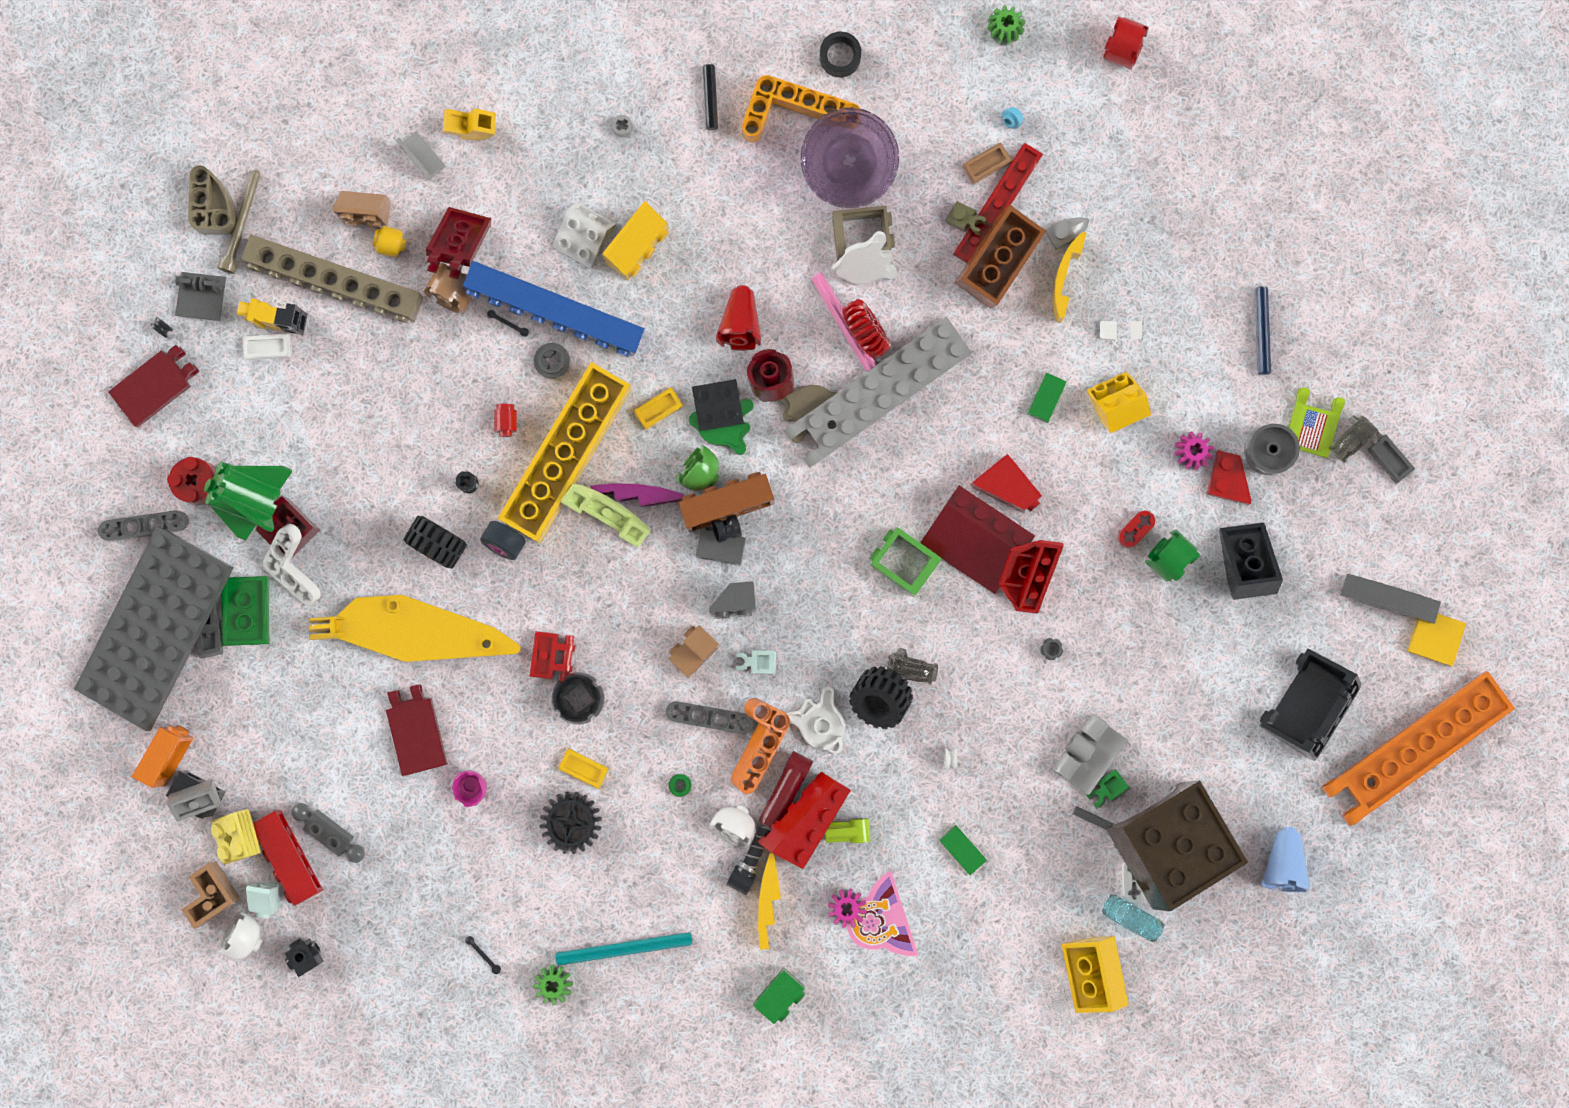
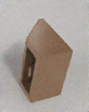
[333,191,391,229]

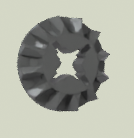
[534,343,570,379]

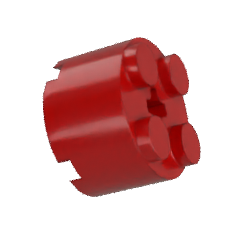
[1103,16,1149,70]
[167,457,216,505]

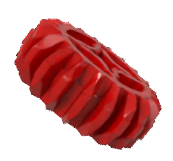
[842,299,890,358]

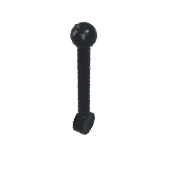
[487,310,529,337]
[465,936,501,974]

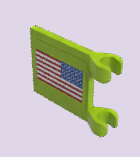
[1288,387,1345,458]

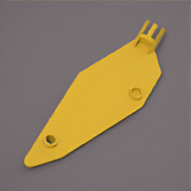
[309,595,521,662]

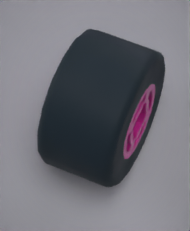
[480,521,526,560]

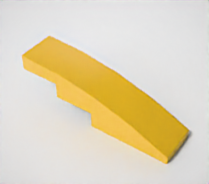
[758,852,781,950]

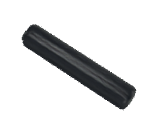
[703,64,718,130]

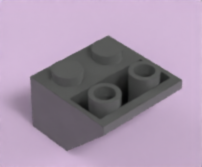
[709,581,756,619]

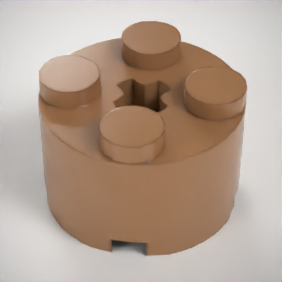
[423,263,472,314]

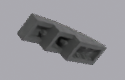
[1340,574,1441,624]
[197,602,223,659]

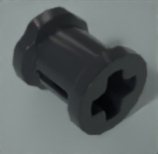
[455,471,479,494]

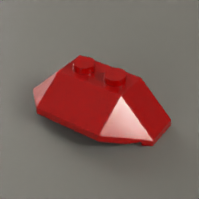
[999,540,1064,614]

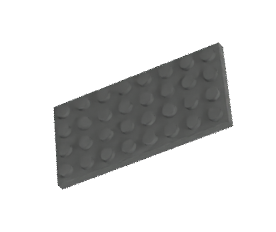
[74,526,234,731]

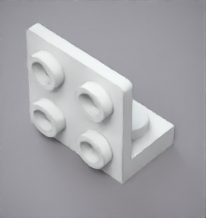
[552,202,616,268]

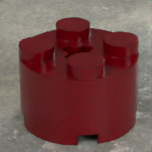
[747,349,794,402]

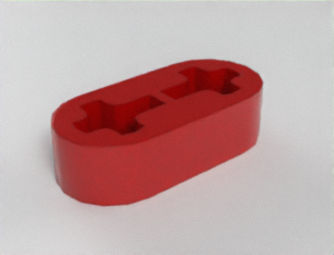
[1118,510,1155,548]

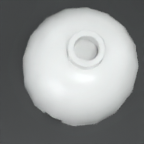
[709,805,756,849]
[218,911,262,960]

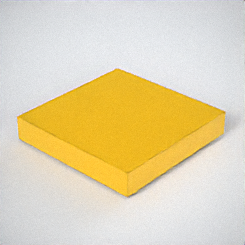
[1407,614,1467,667]

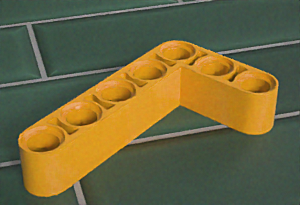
[742,75,861,143]

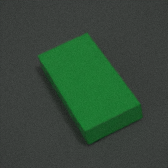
[1027,372,1067,423]
[939,825,987,875]

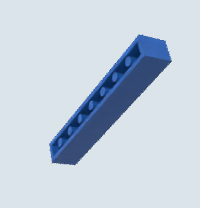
[462,260,645,358]

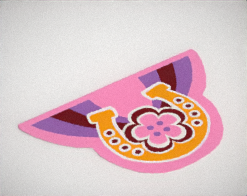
[847,871,918,956]

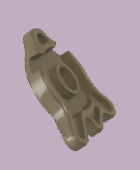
[779,385,838,443]

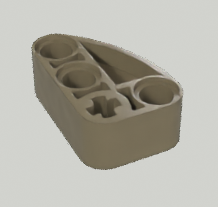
[188,165,237,235]

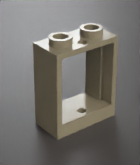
[832,205,895,260]

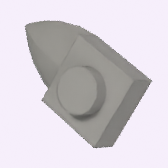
[1046,217,1090,250]

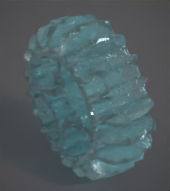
[1102,894,1165,942]

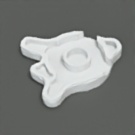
[832,231,898,284]
[786,687,845,754]

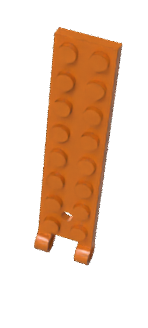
[1322,671,1515,826]

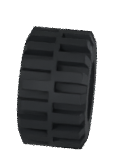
[403,515,467,569]
[849,666,913,729]

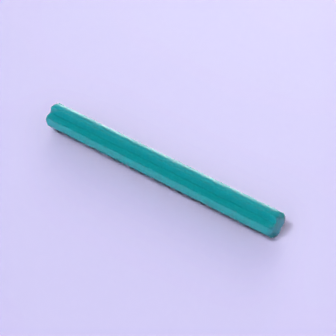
[555,932,693,966]

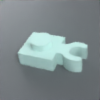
[736,650,776,674]

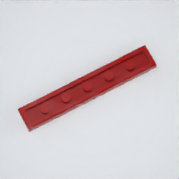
[953,142,1043,263]

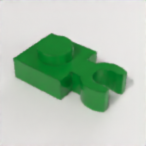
[1087,769,1131,809]

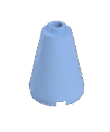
[1262,827,1310,893]

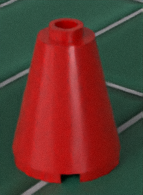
[716,285,761,351]

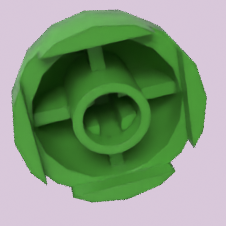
[676,445,719,491]

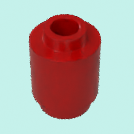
[494,403,517,437]

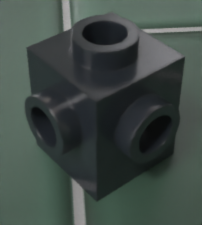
[284,938,324,977]

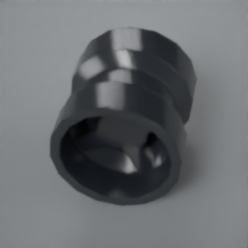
[712,515,742,543]

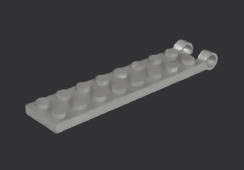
[784,316,972,468]

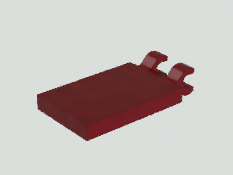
[426,207,491,279]
[108,345,200,428]
[386,684,448,776]

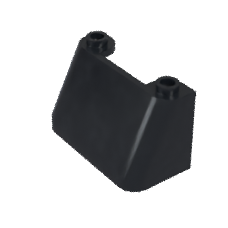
[1260,648,1361,761]

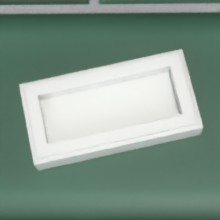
[243,334,291,360]

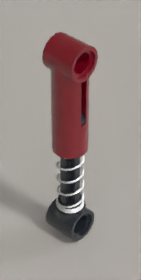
[726,751,813,895]

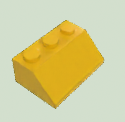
[602,201,669,281]
[1061,936,1129,1013]

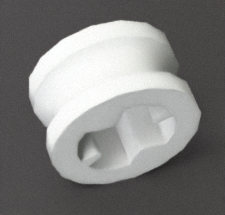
[944,748,957,769]

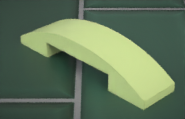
[561,483,651,547]

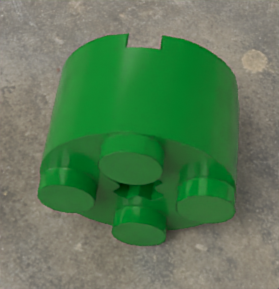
[1145,529,1200,582]

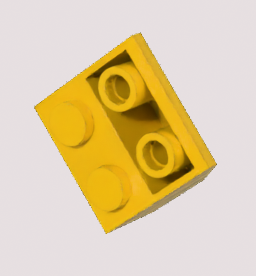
[1086,371,1151,434]

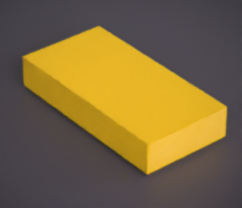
[633,387,684,430]
[558,748,609,789]

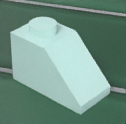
[246,881,283,918]

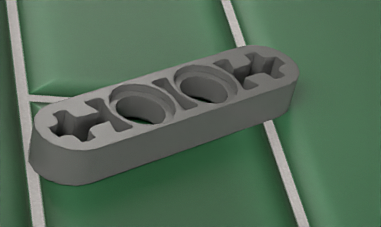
[98,510,189,541]
[666,701,754,734]

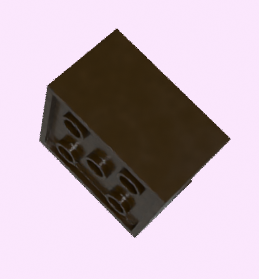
[1105,780,1248,911]

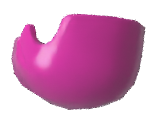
[452,770,487,807]

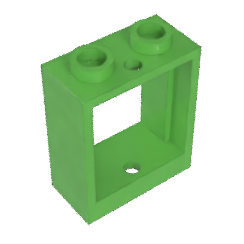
[869,527,942,597]

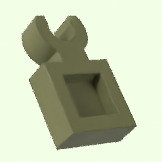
[945,201,988,235]

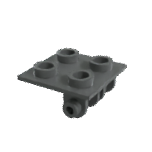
[175,272,226,321]

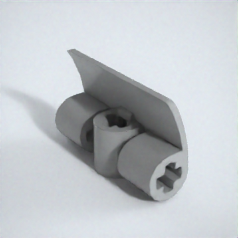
[1052,713,1128,795]

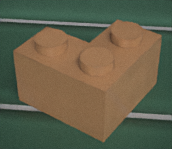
[668,625,721,678]
[181,861,241,929]

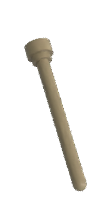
[217,170,260,274]

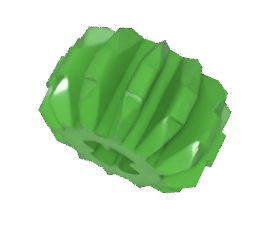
[987,5,1026,45]
[533,964,573,1006]

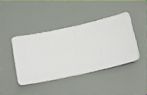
[1100,321,1142,339]

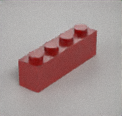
[253,810,324,906]

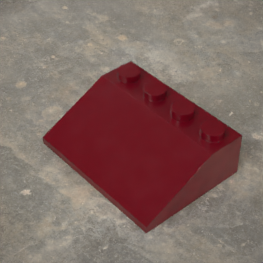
[920,485,1035,594]

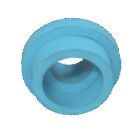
[1002,107,1023,129]

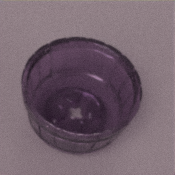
[801,108,899,208]

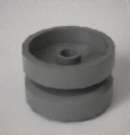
[1244,423,1300,475]

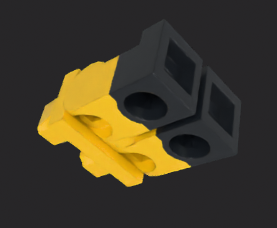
[237,298,308,335]

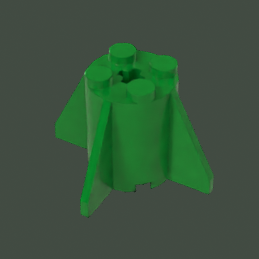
[204,461,292,541]

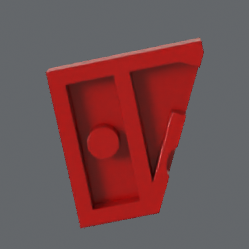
[1207,450,1252,505]

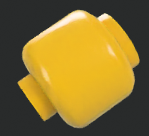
[372,226,407,258]

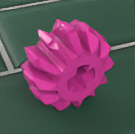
[1174,431,1214,470]
[828,888,867,928]

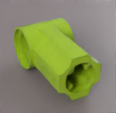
[825,818,871,843]

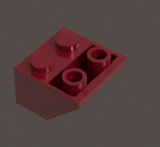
[255,495,320,559]

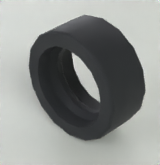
[819,31,862,78]

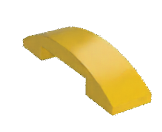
[1052,232,1087,323]

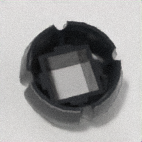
[552,672,605,725]

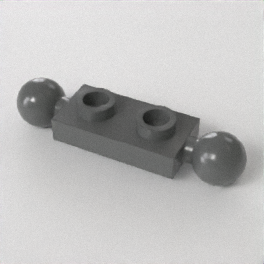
[292,803,365,863]

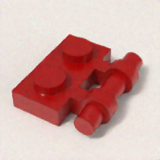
[529,631,576,681]

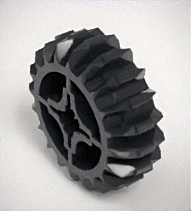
[540,791,602,854]

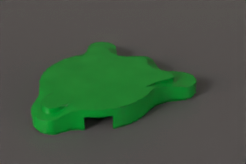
[689,399,754,455]

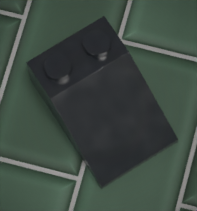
[1219,522,1283,600]

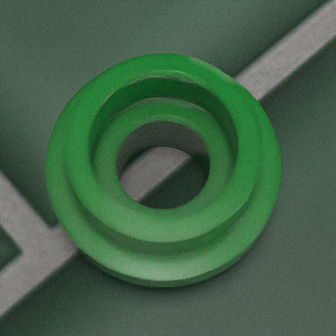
[668,774,692,797]

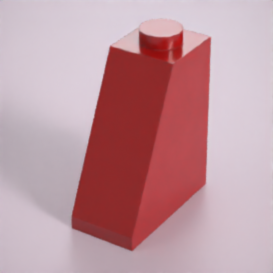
[970,454,1042,512]

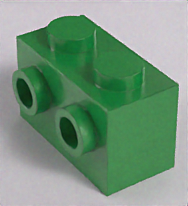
[753,967,805,1024]

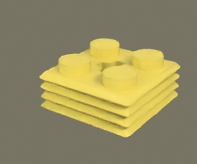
[211,809,261,865]

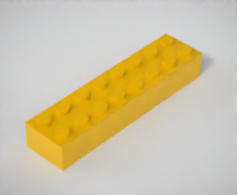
[497,362,632,544]

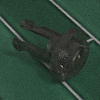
[1328,415,1384,464]
[887,648,938,685]

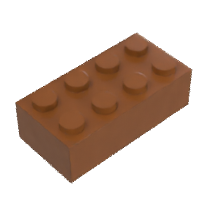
[954,205,1046,309]
[678,472,775,533]

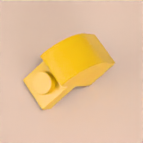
[443,108,496,141]

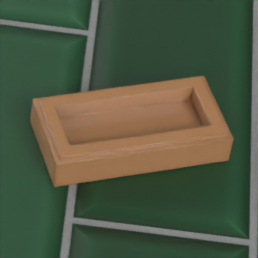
[962,142,1012,185]

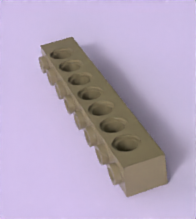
[241,234,424,323]

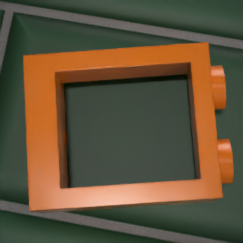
[131,725,194,788]

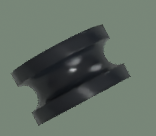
[150,317,174,338]

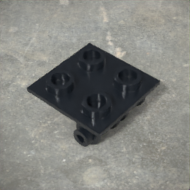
[692,379,744,431]

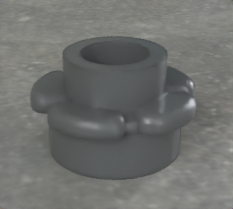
[1040,638,1063,660]

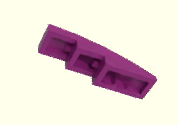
[590,483,685,508]

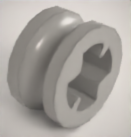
[612,115,633,138]

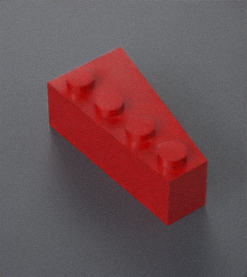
[758,772,851,869]

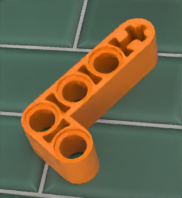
[731,698,790,794]

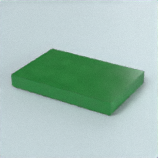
[221,576,270,646]

